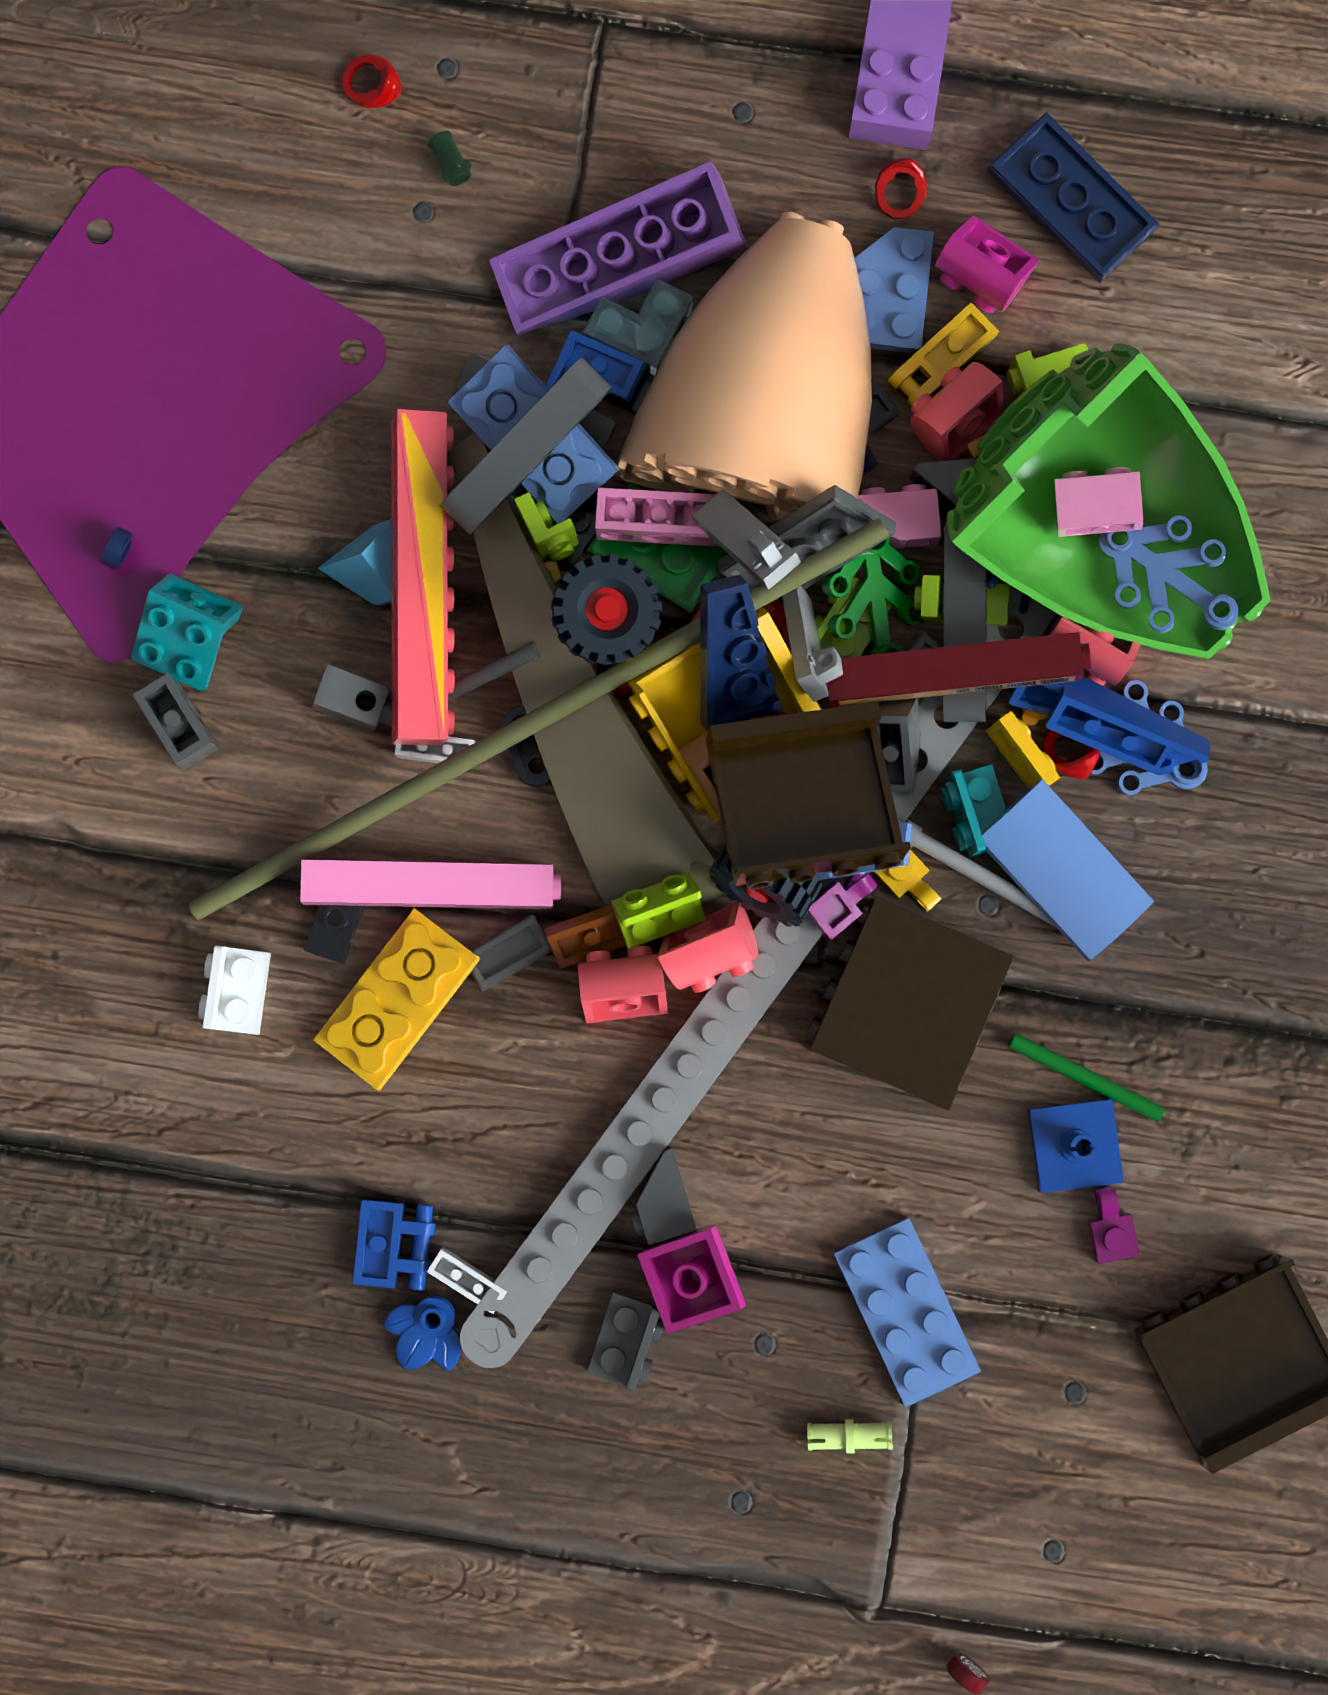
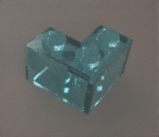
[583,278,693,376]

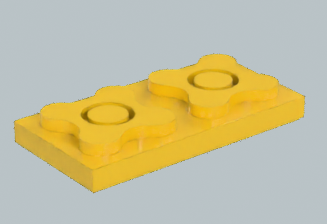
[313,908,481,1091]

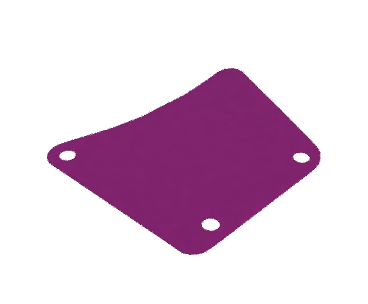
[0,166,386,663]

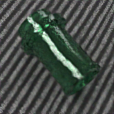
[428,130,472,186]

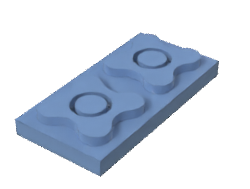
[448,344,620,524]

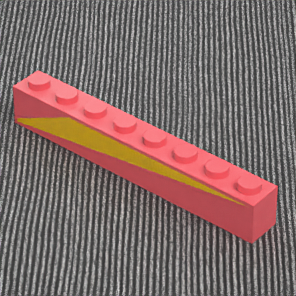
[391,409,455,746]

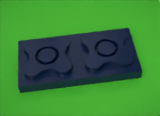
[987,112,1160,283]

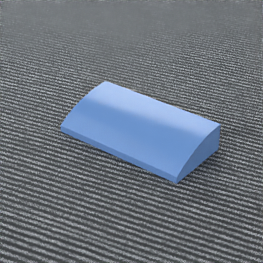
[982,779,1154,961]

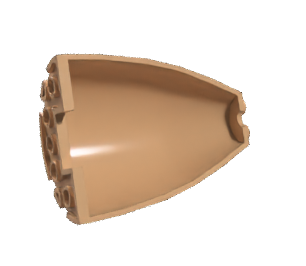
[614,212,872,520]

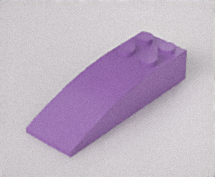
[848,0,952,150]
[489,161,748,335]

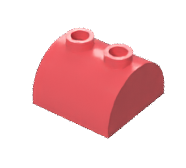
[910,362,1005,461]
[1048,615,1141,687]
[658,901,758,993]
[578,946,668,1024]

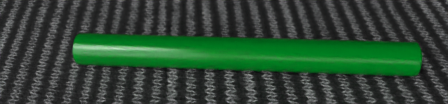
[1008,1033,1165,1122]

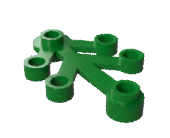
[822,537,923,655]

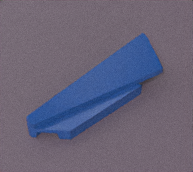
[1008,676,1210,776]

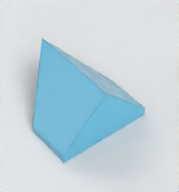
[318,519,391,606]

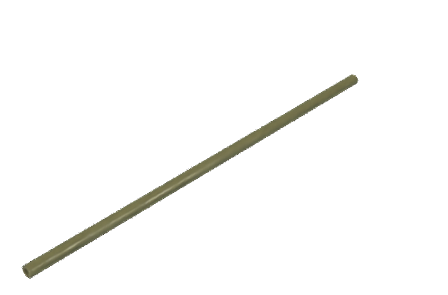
[188,517,889,920]

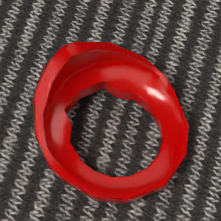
[342,54,402,108]
[875,158,927,219]
[1044,730,1100,779]

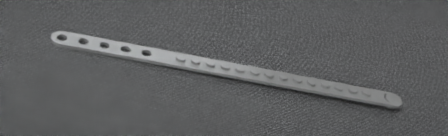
[460,584,1057,1368]

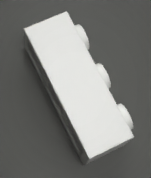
[394,736,476,769]
[427,1247,507,1314]

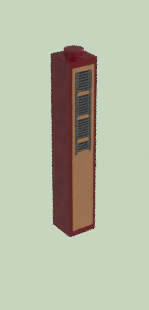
[827,632,1091,707]

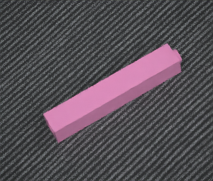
[300,860,561,909]

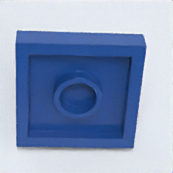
[1027,1099,1124,1193]

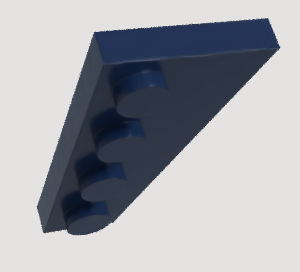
[700,574,783,732]

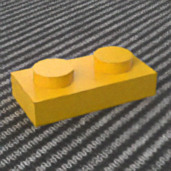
[986,711,1060,788]

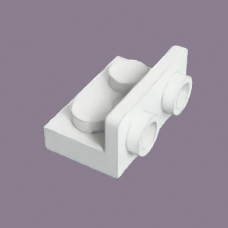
[198,945,271,1035]

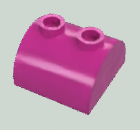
[935,215,1040,313]
[637,1224,746,1334]

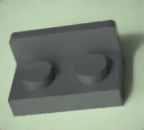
[587,1291,664,1392]

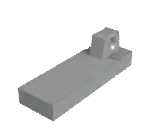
[691,489,801,590]
[782,586,843,702]

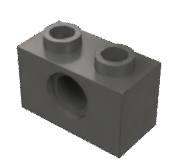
[132,673,220,770]

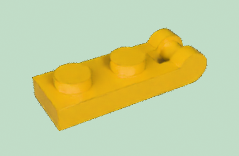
[888,302,999,407]

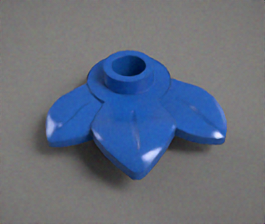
[383,1296,462,1371]

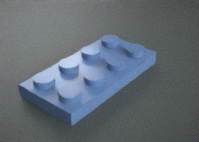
[833,1217,981,1408]

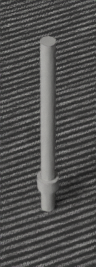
[898,819,1055,927]

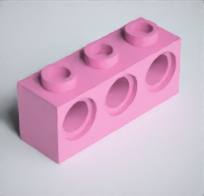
[595,488,719,547]

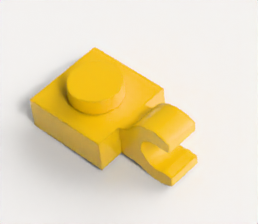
[873,850,941,912]

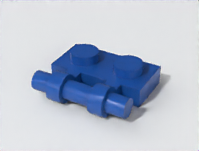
[353,1199,436,1290]

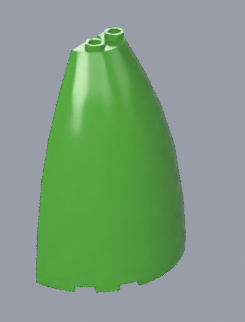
[947,343,1271,659]

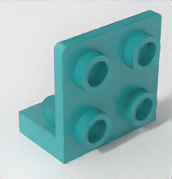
[131,573,243,691]
[940,764,1006,858]

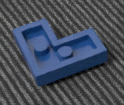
[545,330,647,402]

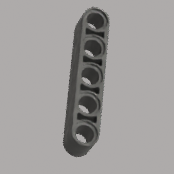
[440,357,612,535]
[943,522,987,722]

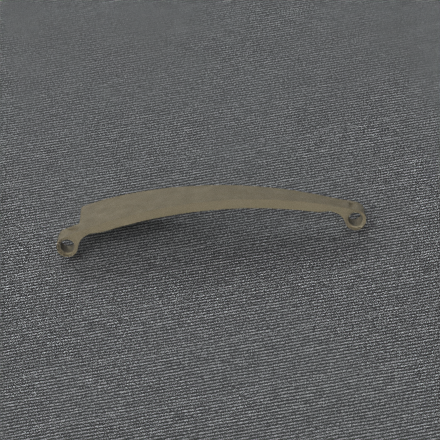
[448,432,726,906]

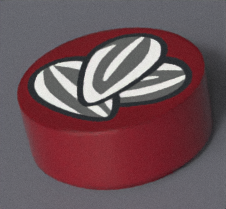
[946,1653,990,1694]

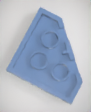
[854,227,934,353]

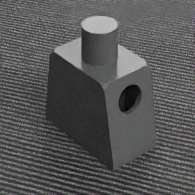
[312,664,392,731]

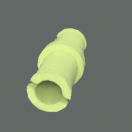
[807,1419,893,1454]

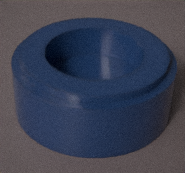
[101,527,134,570]

